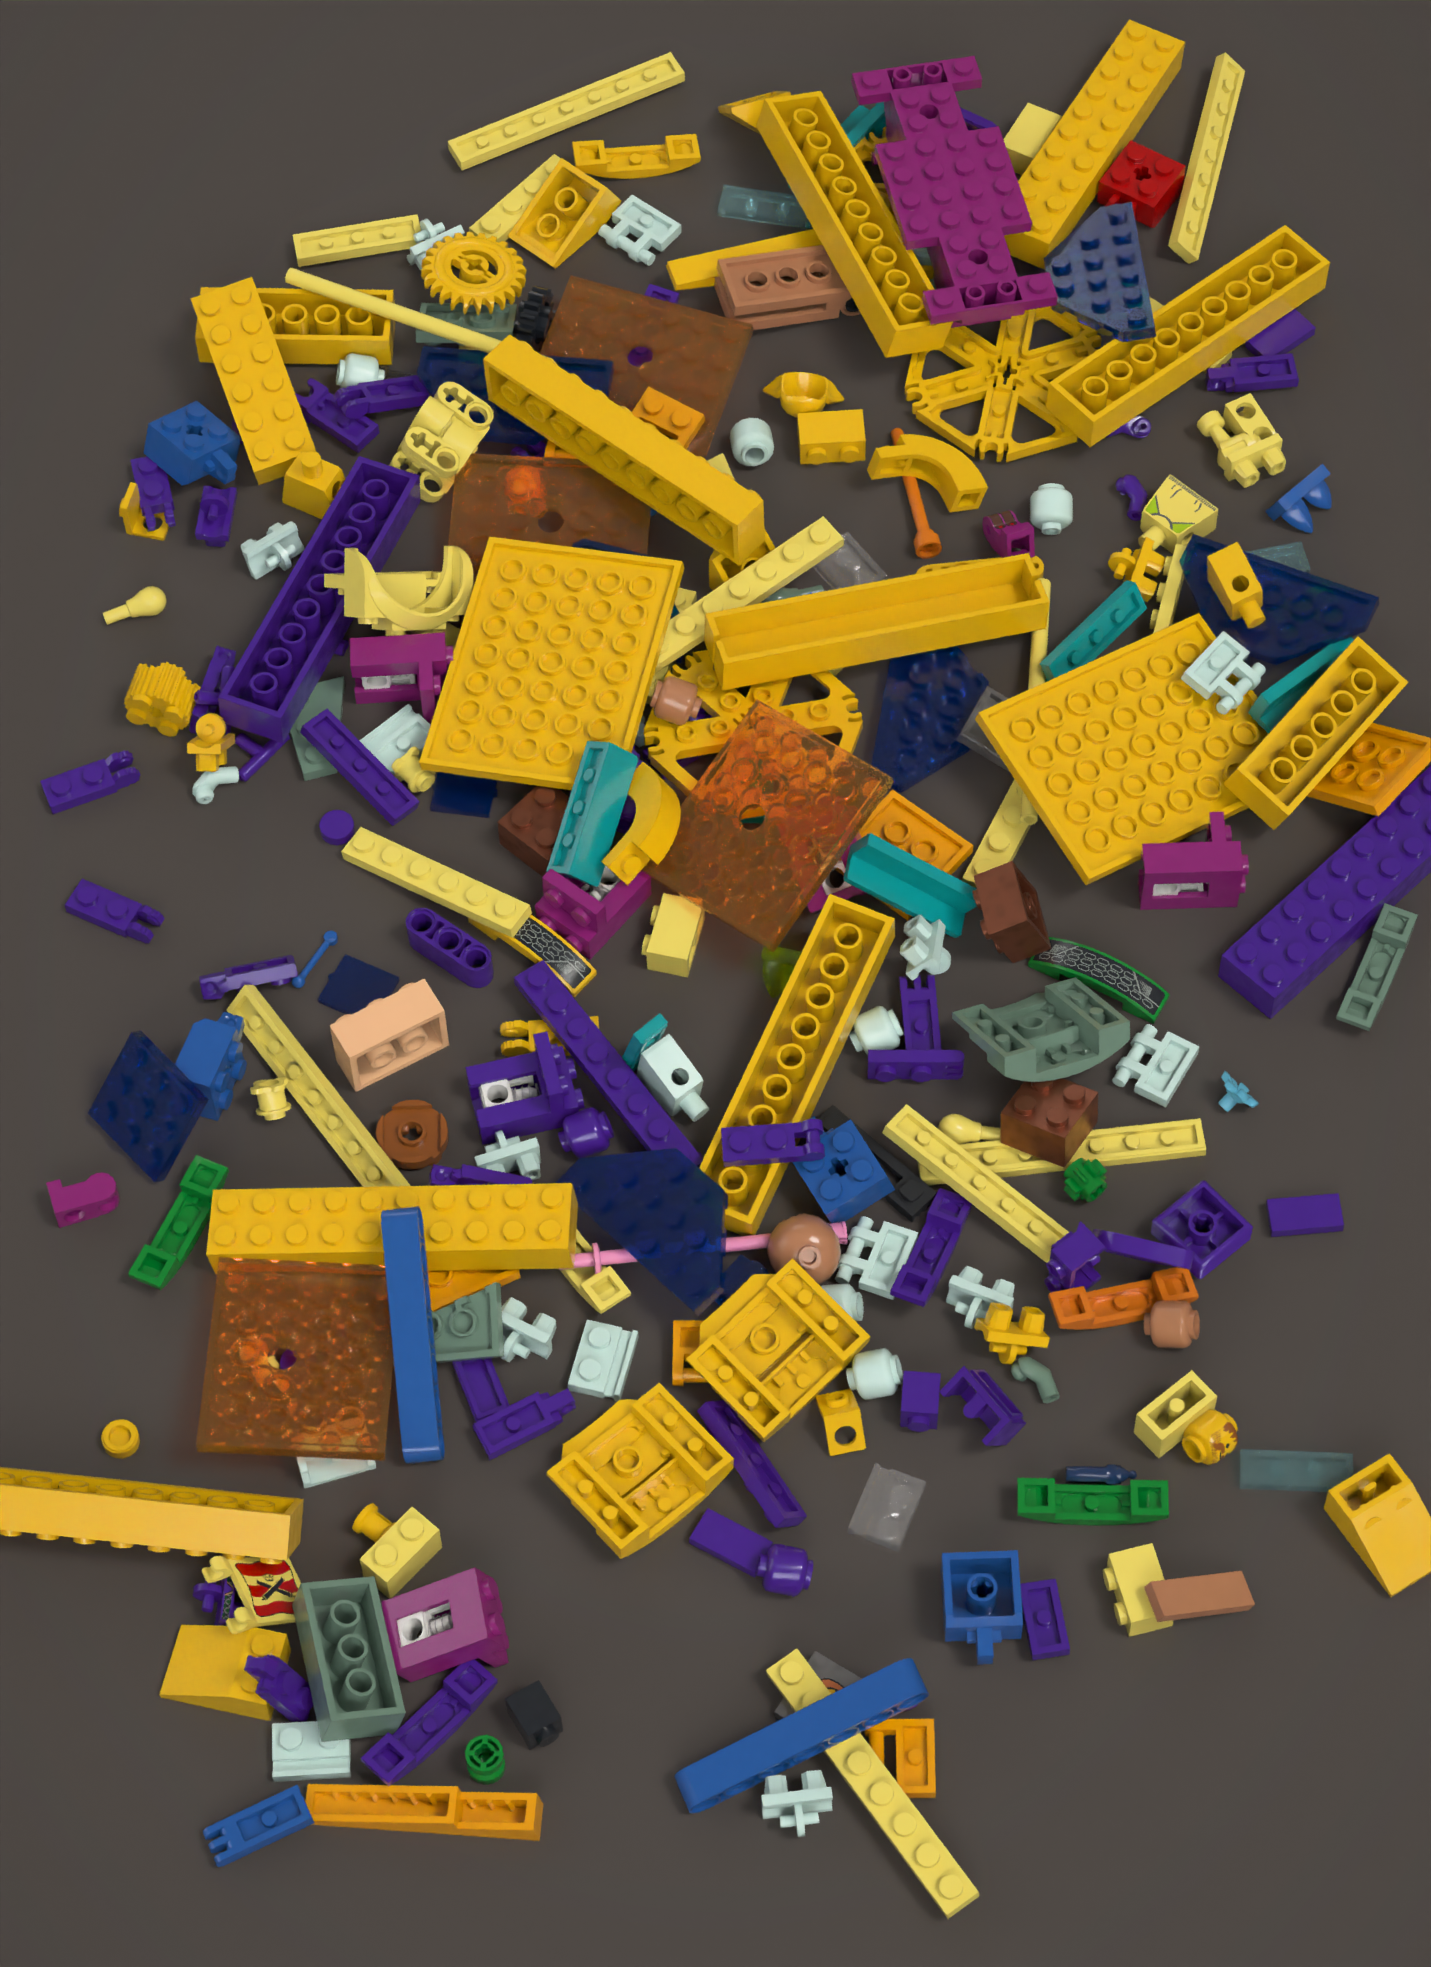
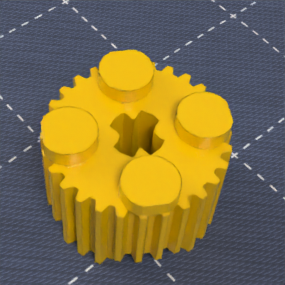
[124,662,201,737]

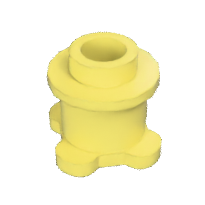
[391,747,436,793]
[250,1077,291,1121]

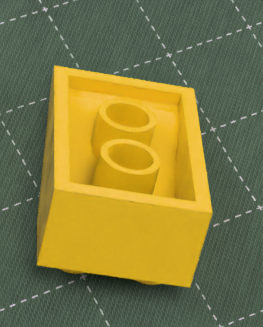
[507,158,622,269]
[159,1625,291,1721]

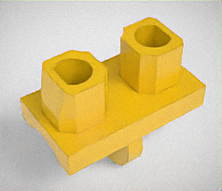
[1108,537,1166,602]
[187,713,235,772]
[974,1302,1050,1365]

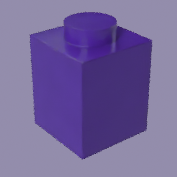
[900,1371,941,1432]

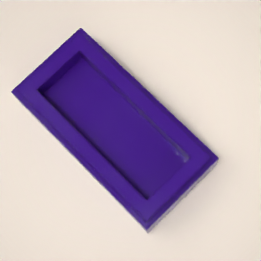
[1245,309,1316,356]
[1266,1193,1344,1237]
[452,1358,510,1423]
[689,1508,773,1578]

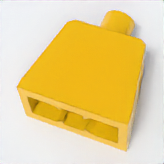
[282,451,345,519]
[1207,542,1266,628]

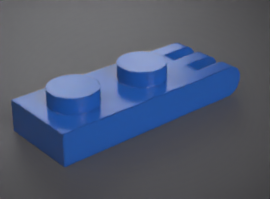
[202,1785,314,1867]

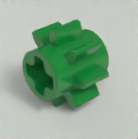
[1063,1158,1107,1202]

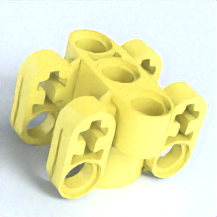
[389,382,494,503]

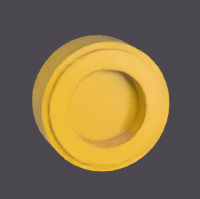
[101,1419,140,1459]

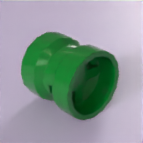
[465,1735,506,1785]

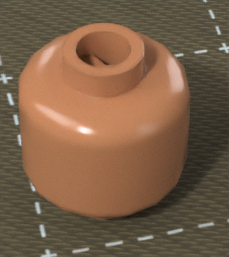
[650,676,702,725]
[1144,1300,1200,1349]

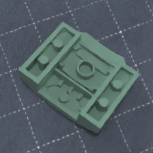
[952,977,1130,1082]

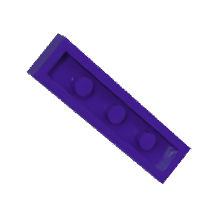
[300,709,420,826]
[697,1400,807,1528]

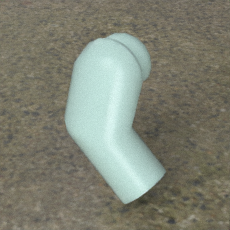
[192,766,239,804]

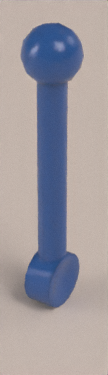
[291,931,338,988]

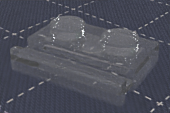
[813,531,887,590]
[848,1463,926,1552]

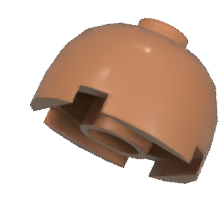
[767,1213,841,1285]

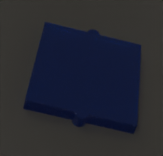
[430,772,498,818]
[318,954,400,1014]

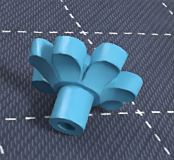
[1218,1071,1259,1112]

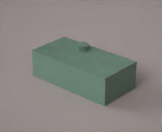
[292,1576,406,1742]

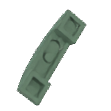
[1336,903,1418,1031]

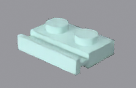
[359,704,431,775]
[568,1320,639,1401]
[272,1721,351,1782]

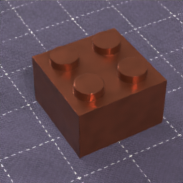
[497,786,569,877]
[973,861,1051,963]
[1001,1078,1098,1168]

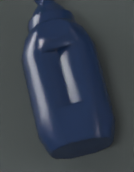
[1065,1464,1137,1484]

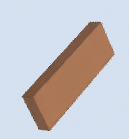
[1144,1571,1255,1622]

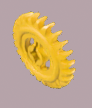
[421,232,526,316]

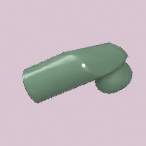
[1011,1357,1060,1403]

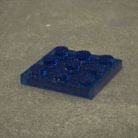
[88,1030,209,1182]

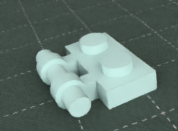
[598,195,681,266]
[1181,631,1266,715]
[1112,1024,1199,1108]
[835,1216,918,1300]

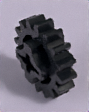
[513,286,557,352]

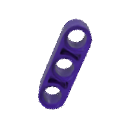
[406,908,494,988]

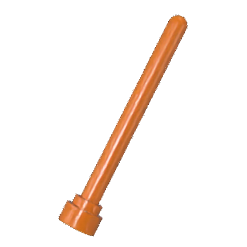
[891,428,942,559]

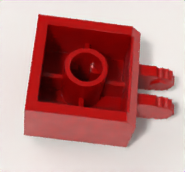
[1097,140,1186,230]

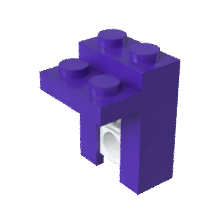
[465,1031,585,1145]

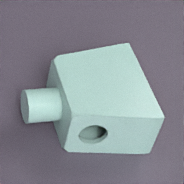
[636,1034,709,1122]

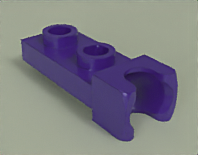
[295,378,379,453]

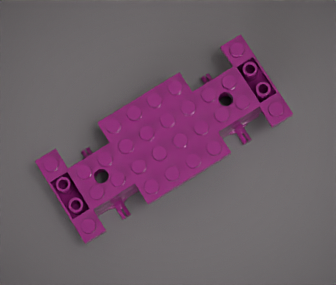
[851,56,1058,328]

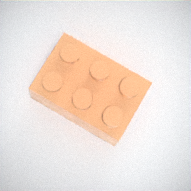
[330,979,449,1092]

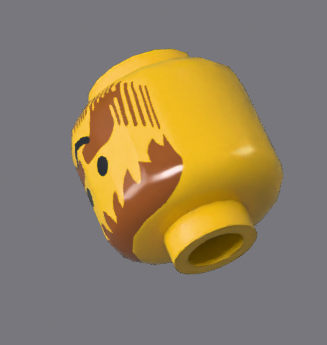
[1182,1409,1238,1465]

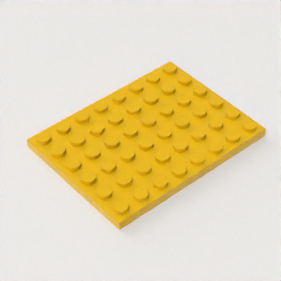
[419,537,684,791]
[975,613,1268,885]

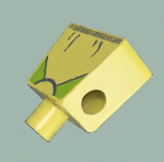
[1138,474,1218,554]

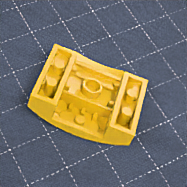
[686,1258,870,1442]
[546,1383,734,1559]

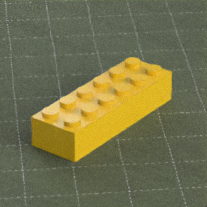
[190,277,316,485]
[195,287,396,365]
[1223,636,1408,830]

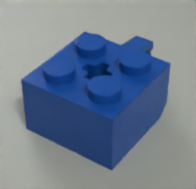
[144,401,241,485]
[170,1012,247,1121]
[792,1116,895,1223]
[940,1550,1023,1665]

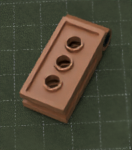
[714,245,861,333]

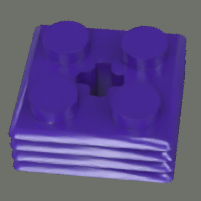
[1151,1180,1253,1279]

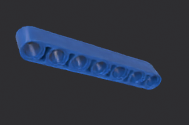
[381,1206,445,1464]
[674,1658,929,1814]

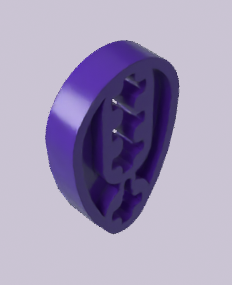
[1093,1229,1195,1270]

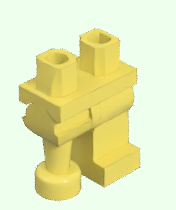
[1197,393,1286,488]

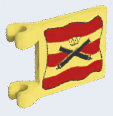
[201,1556,301,1634]

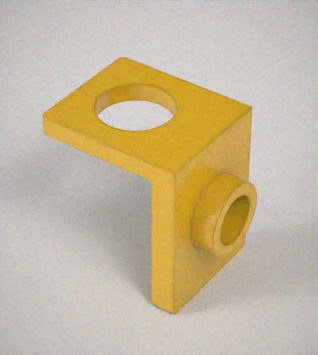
[119,482,169,541]
[815,1389,866,1456]

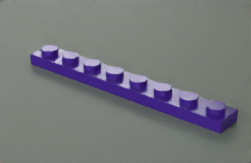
[514,960,703,1186]

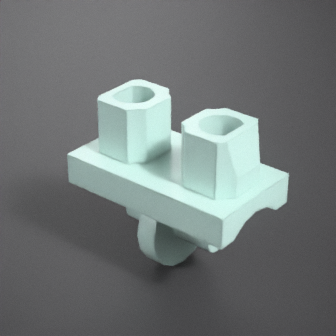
[406,218,465,270]
[240,521,305,580]
[900,915,951,980]
[474,1130,541,1181]
[946,1266,1015,1329]
[501,1297,557,1362]
[761,1770,833,1837]

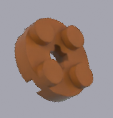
[376,1100,449,1169]

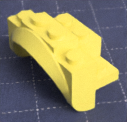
[324,546,473,636]

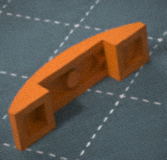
[1048,1267,1199,1330]

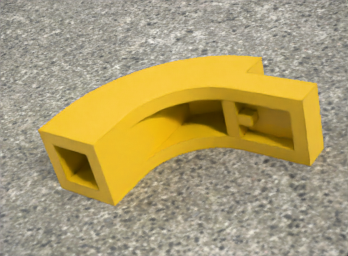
[867,434,988,512]
[601,762,681,886]

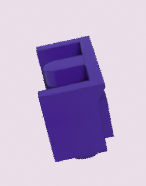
[1044,1221,1105,1292]
[940,1366,1026,1446]

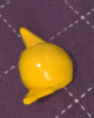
[763,372,844,418]

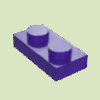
[1020,1579,1070,1660]

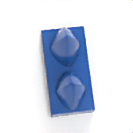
[1265,463,1332,533]

